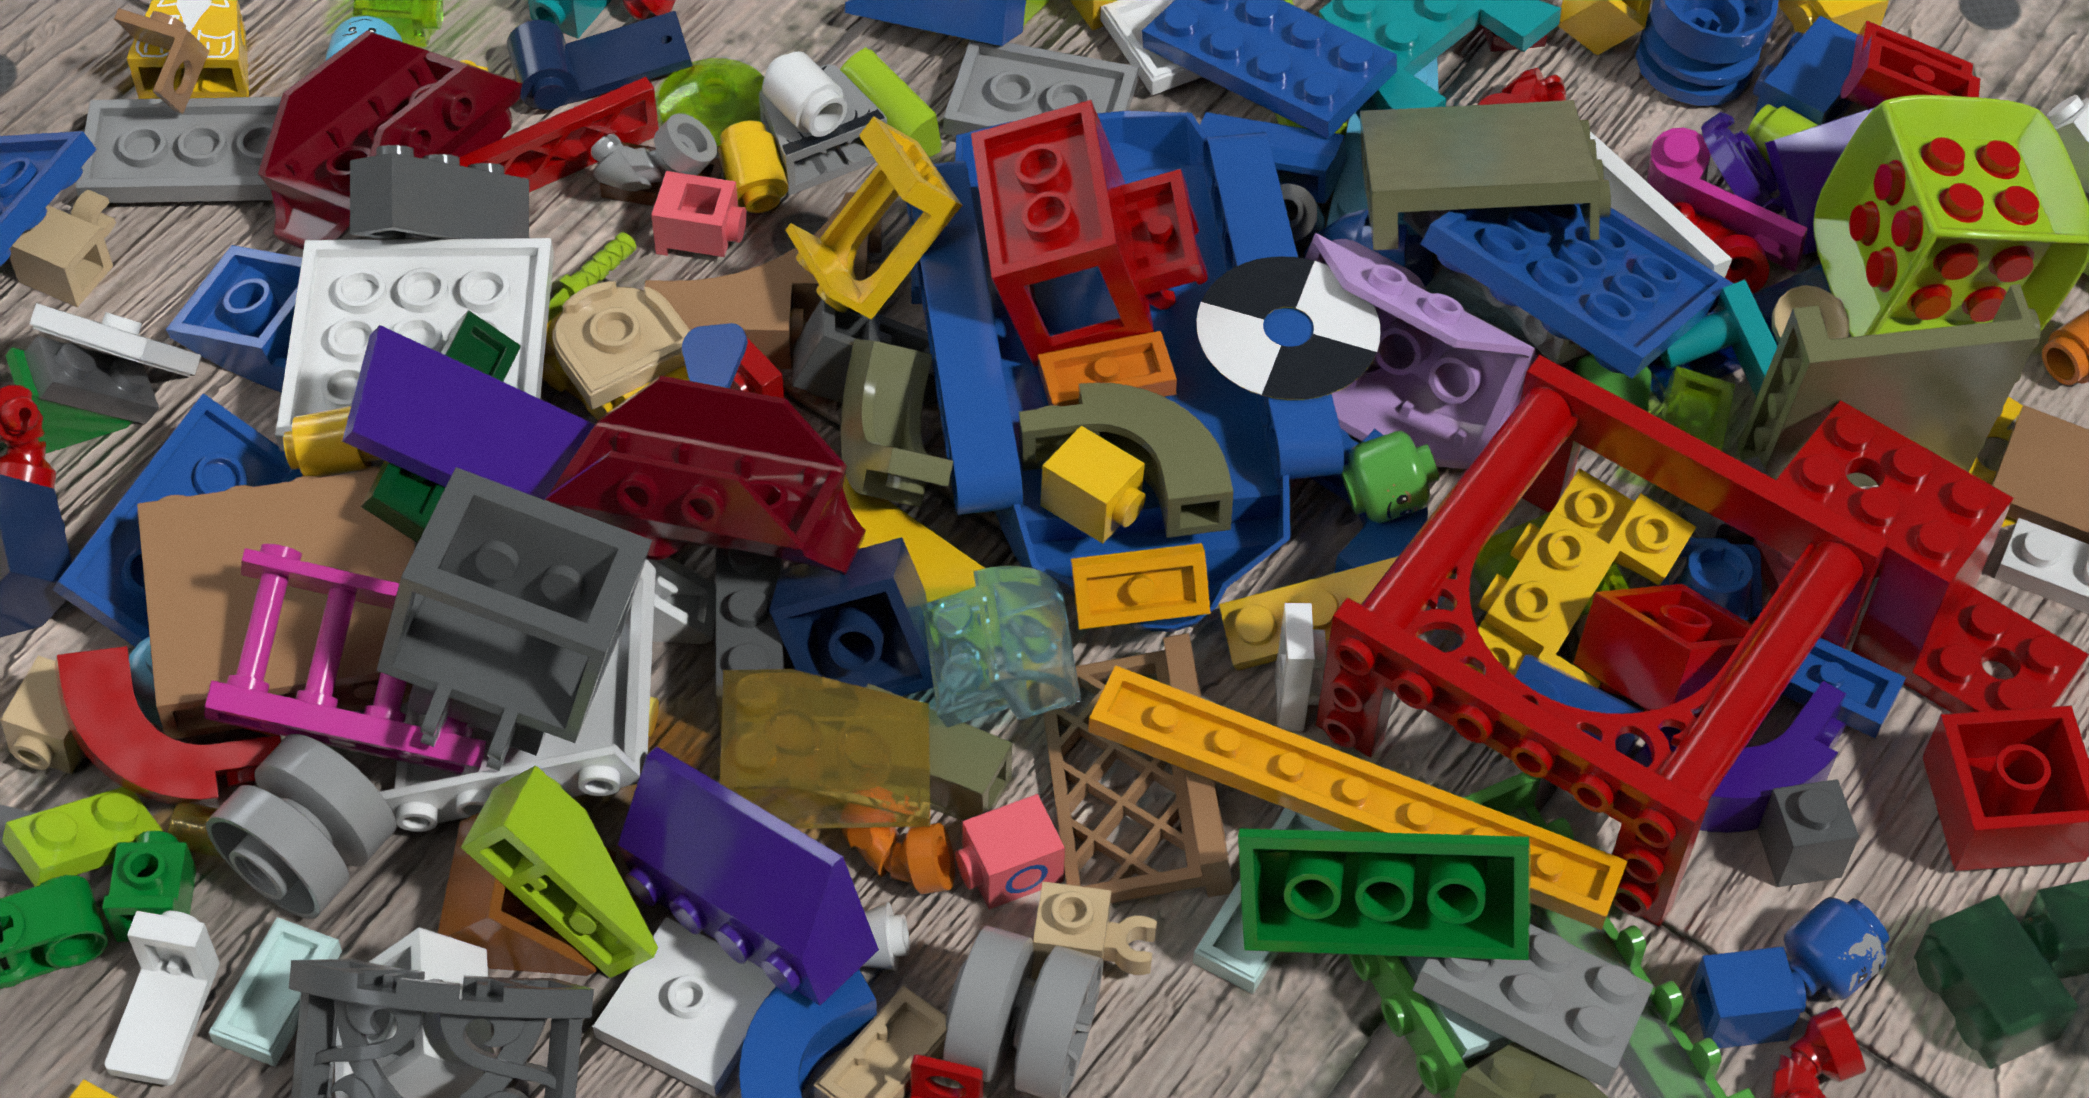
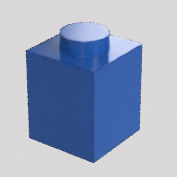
[1690,946,1806,1049]

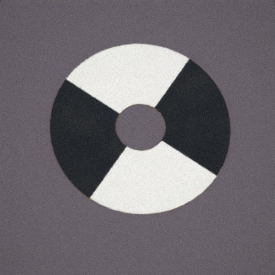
[1197,256,1381,400]

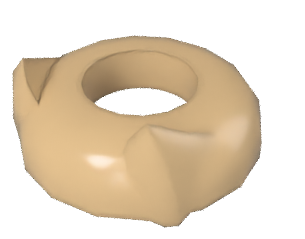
[1772,285,1849,343]

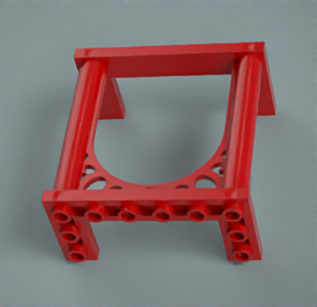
[1315,355,1889,927]

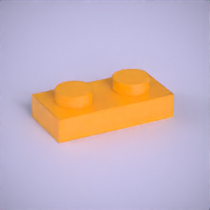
[1071,543,1211,629]

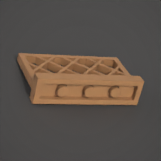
[1038,633,1234,903]

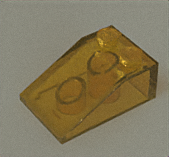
[720,669,930,829]

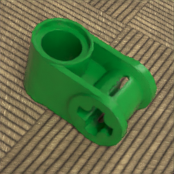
[0,875,108,989]

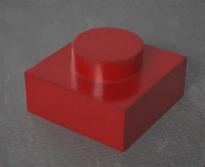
[730,337,784,398]

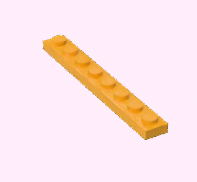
[1088,665,1627,930]

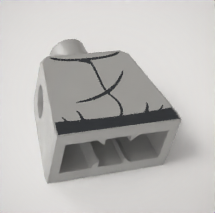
[759,64,887,196]

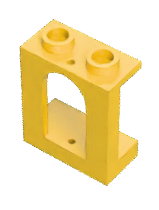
[785,117,963,320]

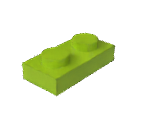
[2,787,163,887]

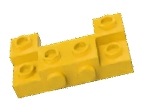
[1466,468,1696,688]

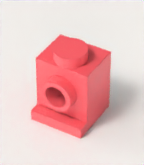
[651,171,746,257]

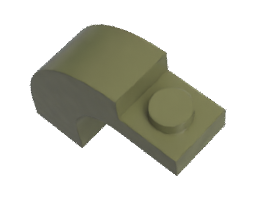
[841,339,953,507]
[1019,383,1233,538]

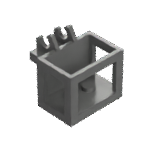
[376,467,652,771]

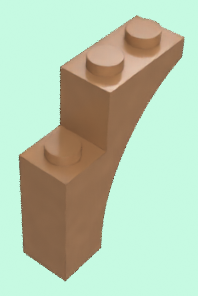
[645,192,882,369]

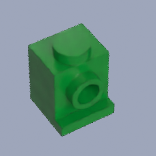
[102,831,197,942]

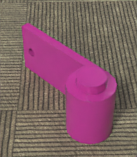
[1647,127,1808,272]

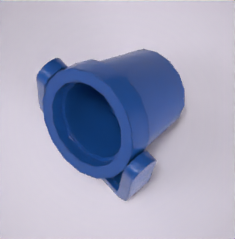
[1655,538,1762,622]

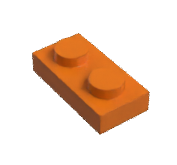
[1038,331,1177,406]

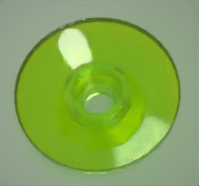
[658,58,765,147]

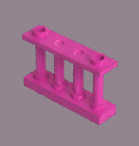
[205,544,486,775]

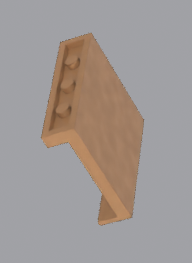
[137,466,415,739]

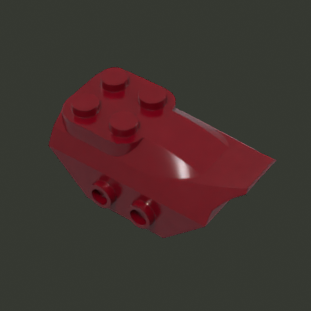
[258,31,522,250]
[545,376,866,575]

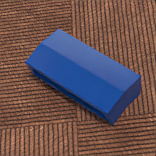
[1200,112,1347,204]

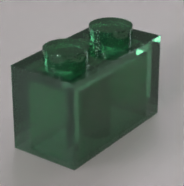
[1913,894,2079,1069]

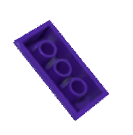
[618,746,879,1005]

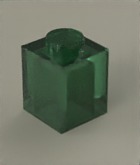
[2020,879,2089,982]

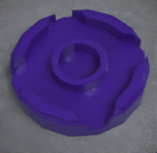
[1701,112,1784,214]

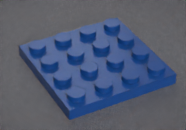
[1420,204,1733,378]

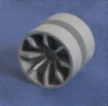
[206,734,396,919]
[943,925,1103,1098]

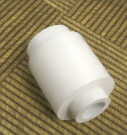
[762,51,848,137]

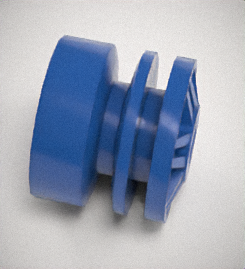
[1635,0,1779,106]

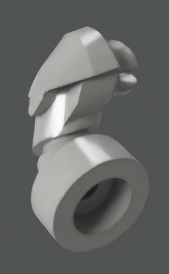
[591,113,717,191]

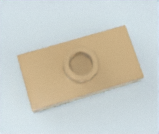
[813,986,947,1098]

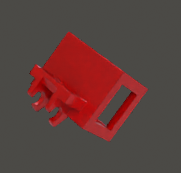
[971,100,1208,367]

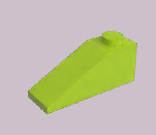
[461,765,658,978]

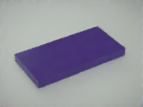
[342,325,595,500]

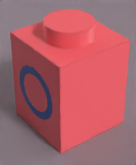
[955,794,1065,910]

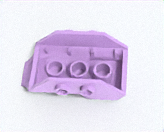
[1305,233,1538,469]

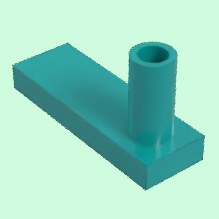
[1660,280,1778,398]

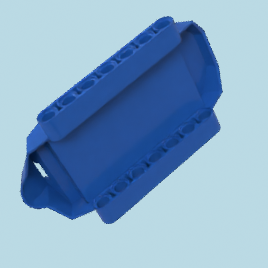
[906,110,1344,632]

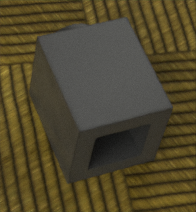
[1757,779,1859,887]

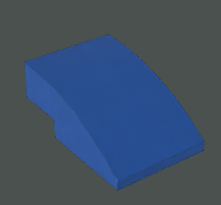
[166,245,302,393]

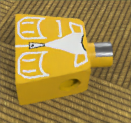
[127,0,249,99]

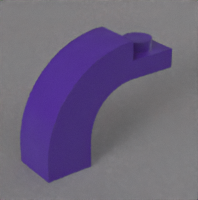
[1633,681,1846,833]

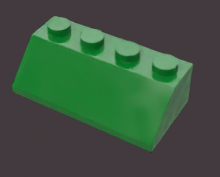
[1238,828,1531,960]

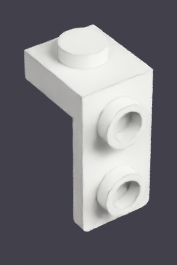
[104,911,220,1086]

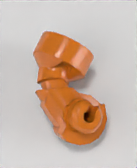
[839,788,955,895]

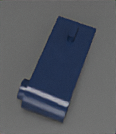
[507,11,693,110]

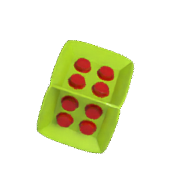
[1813,95,2089,337]

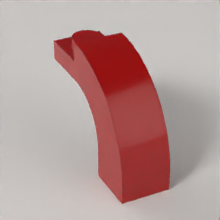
[55,646,281,806]

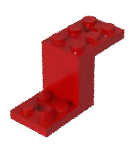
[1776,400,2089,714]

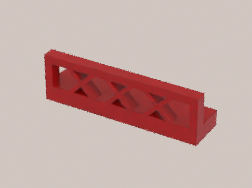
[459,77,659,193]

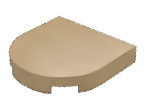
[553,281,690,410]

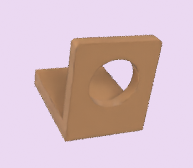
[114,8,209,114]

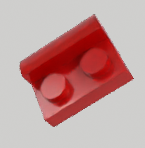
[1841,20,1981,109]

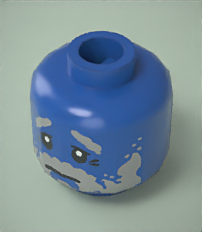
[1784,897,1890,1000]

